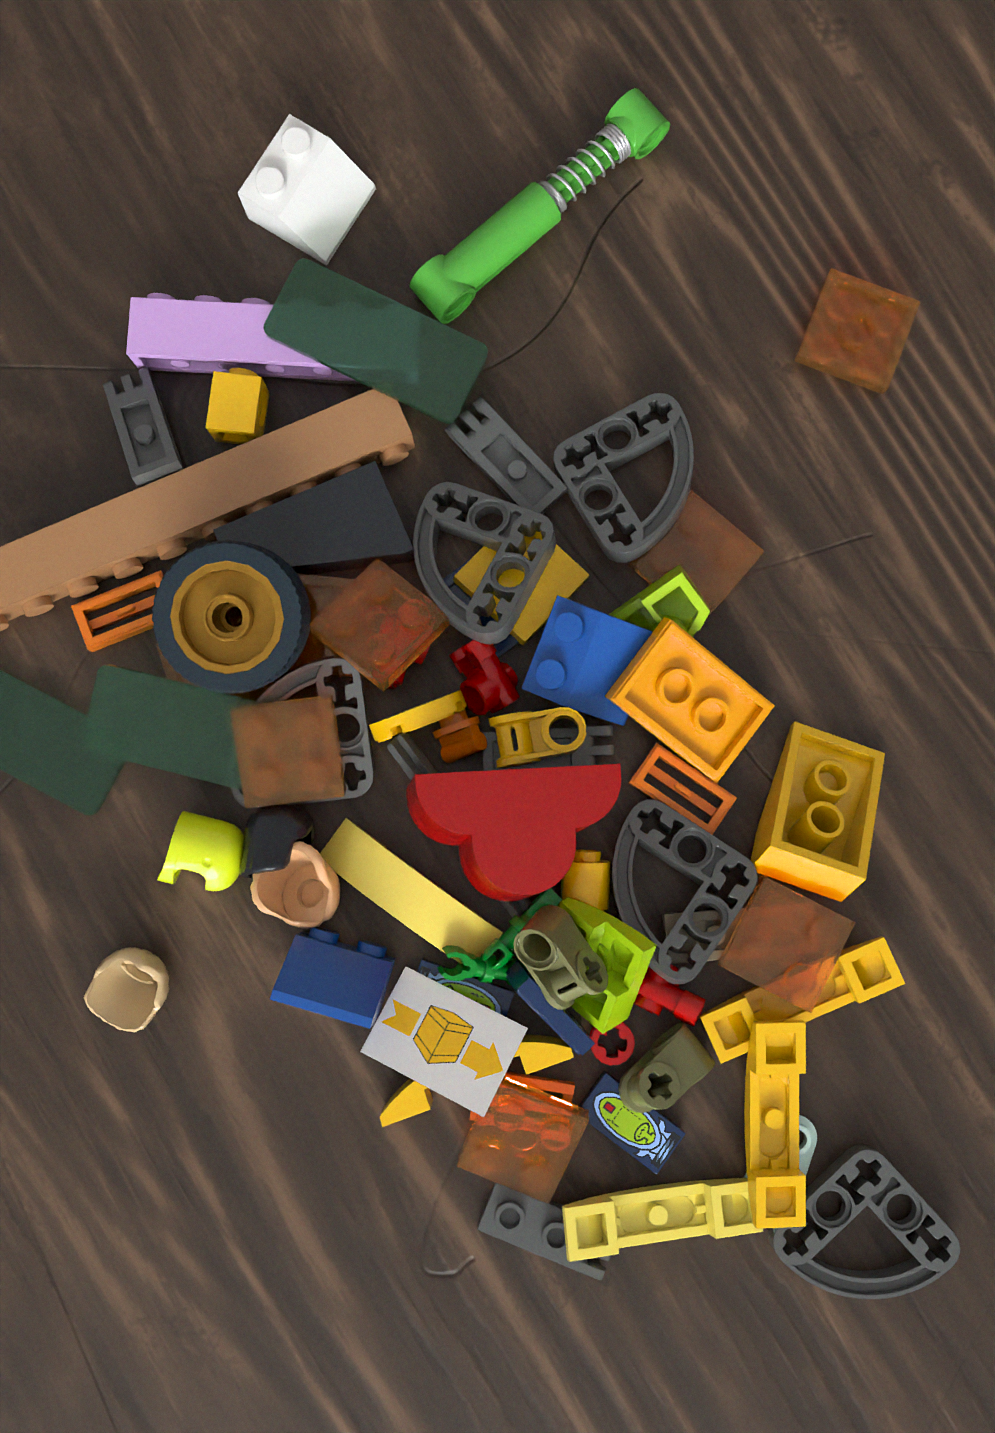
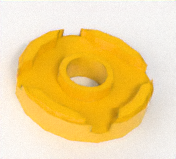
[369,690,467,743]

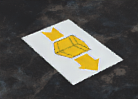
[360,967,528,1117]

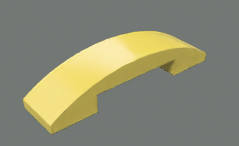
[320,818,503,964]
[562,1178,763,1262]

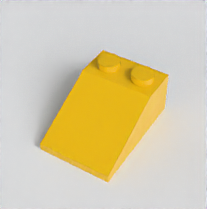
[751,721,885,902]

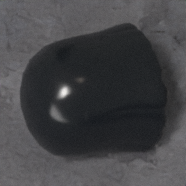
[239,803,315,879]

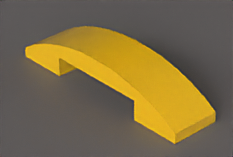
[699,936,905,1064]
[744,1020,806,1229]
[379,1035,574,1127]

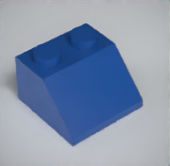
[521,595,653,726]
[270,927,396,1029]

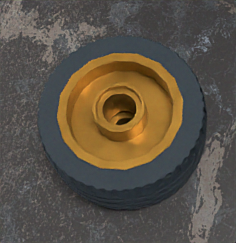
[152,540,311,693]

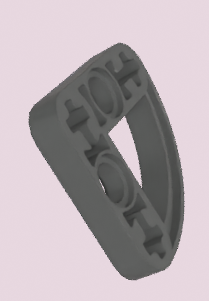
[553,393,694,563]
[413,482,556,645]
[230,655,375,809]
[611,799,757,984]
[768,1144,961,1299]

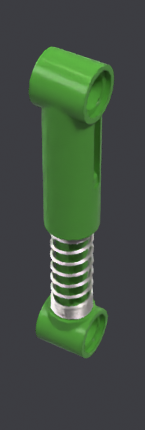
[409,88,670,324]

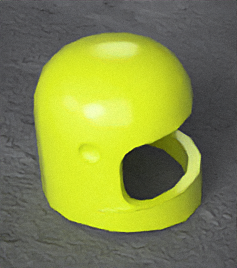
[157,811,244,891]

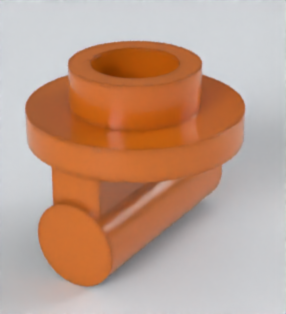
[433,710,487,763]

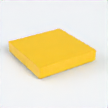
[453,531,590,646]

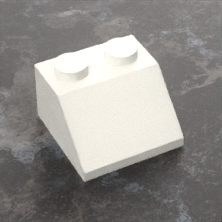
[238,114,376,266]

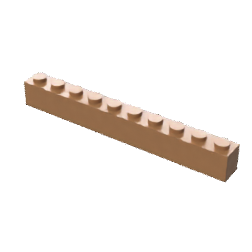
[0,382,415,632]

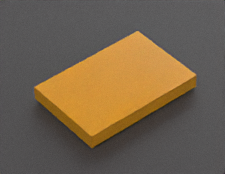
[605,617,775,783]

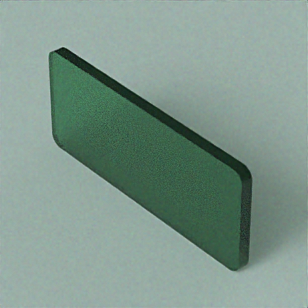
[263,258,488,424]
[82,664,314,801]
[0,670,133,815]

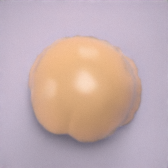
[250,841,340,929]

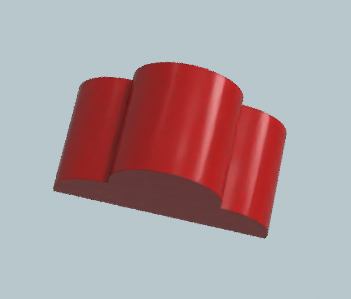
[406,764,621,902]

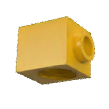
[205,368,270,445]

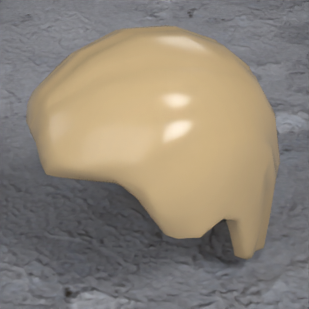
[84,947,170,1032]

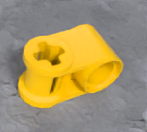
[489,707,586,768]

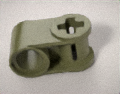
[513,905,608,1010]
[618,1022,716,1113]

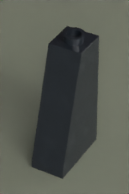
[213,461,415,576]

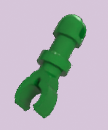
[482,888,562,970]
[437,945,527,985]

